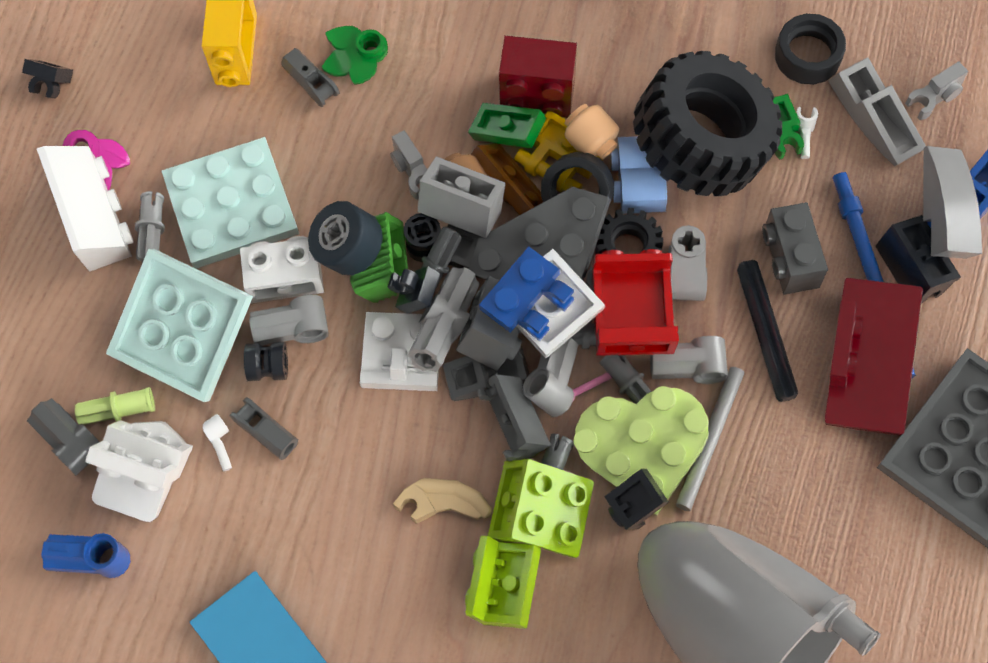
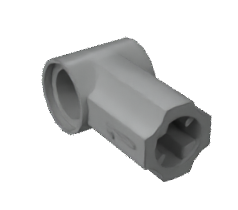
[249,295,329,346]
[650,336,728,384]
[522,338,578,417]

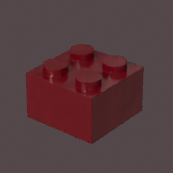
[499,35,577,118]

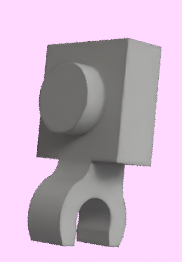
[905,61,969,120]
[390,130,427,200]

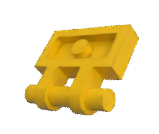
[514,111,603,193]

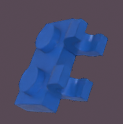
[479,246,574,341]

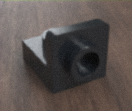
[604,469,669,530]

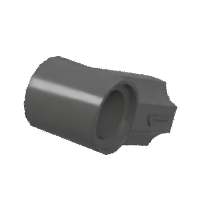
[27,398,99,476]

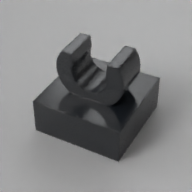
[22,59,73,98]
[388,266,440,314]

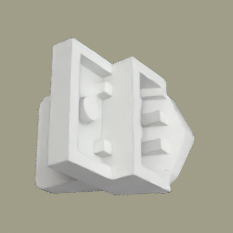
[85,420,193,522]

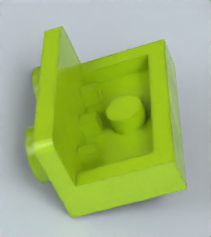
[465,536,541,629]

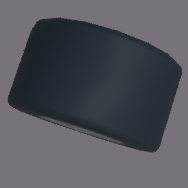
[308,201,383,275]

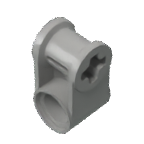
[668,225,707,301]

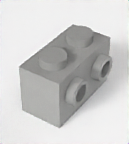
[418,156,505,238]

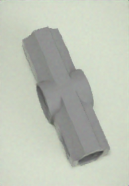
[408,267,480,372]

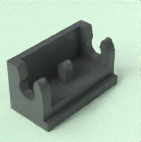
[476,374,551,462]

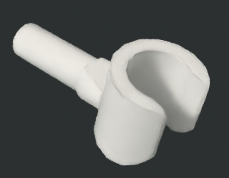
[796,107,818,159]
[203,414,232,472]

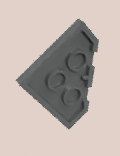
[469,187,611,281]

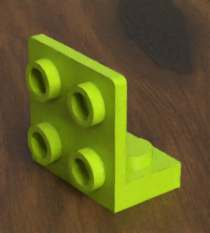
[488,459,594,558]

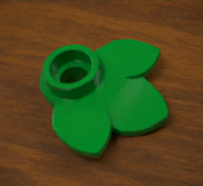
[322,26,388,85]

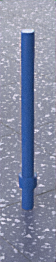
[832,172,916,378]

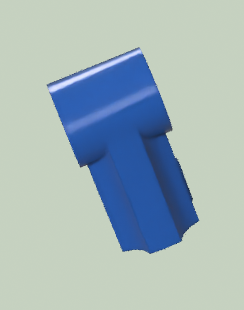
[41,533,131,578]

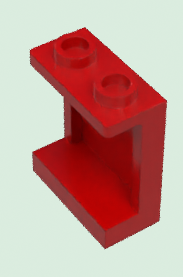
[592,249,679,356]

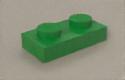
[468,103,547,148]

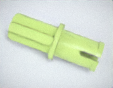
[74,387,155,425]

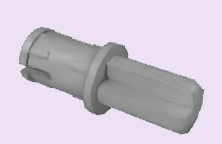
[135,191,165,263]

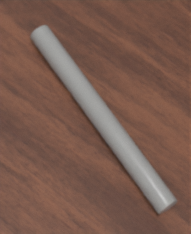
[676,367,745,511]

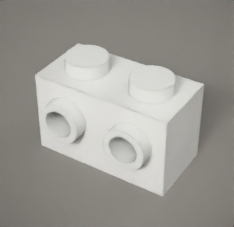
[240,236,324,304]

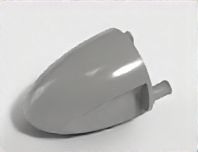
[637,521,881,663]

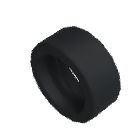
[775,13,846,85]
[541,152,614,203]

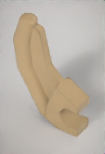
[393,478,492,524]

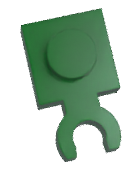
[773,94,804,160]

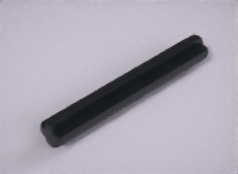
[737,260,798,402]

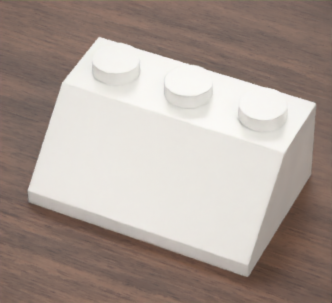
[37,146,134,272]

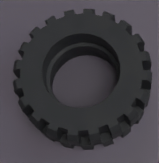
[633,51,782,196]

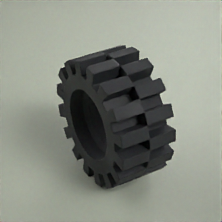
[595,208,664,255]

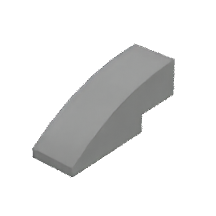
[828,57,926,166]
[923,146,982,259]

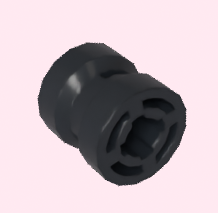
[404,213,441,262]
[244,342,288,381]

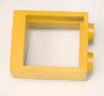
[201,0,257,87]

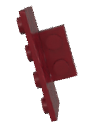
[824,278,923,436]

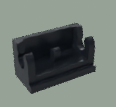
[875,215,961,304]

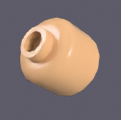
[564,104,619,159]

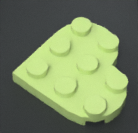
[573,386,709,515]

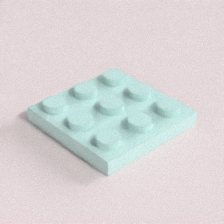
[162,137,299,269]
[106,249,253,402]

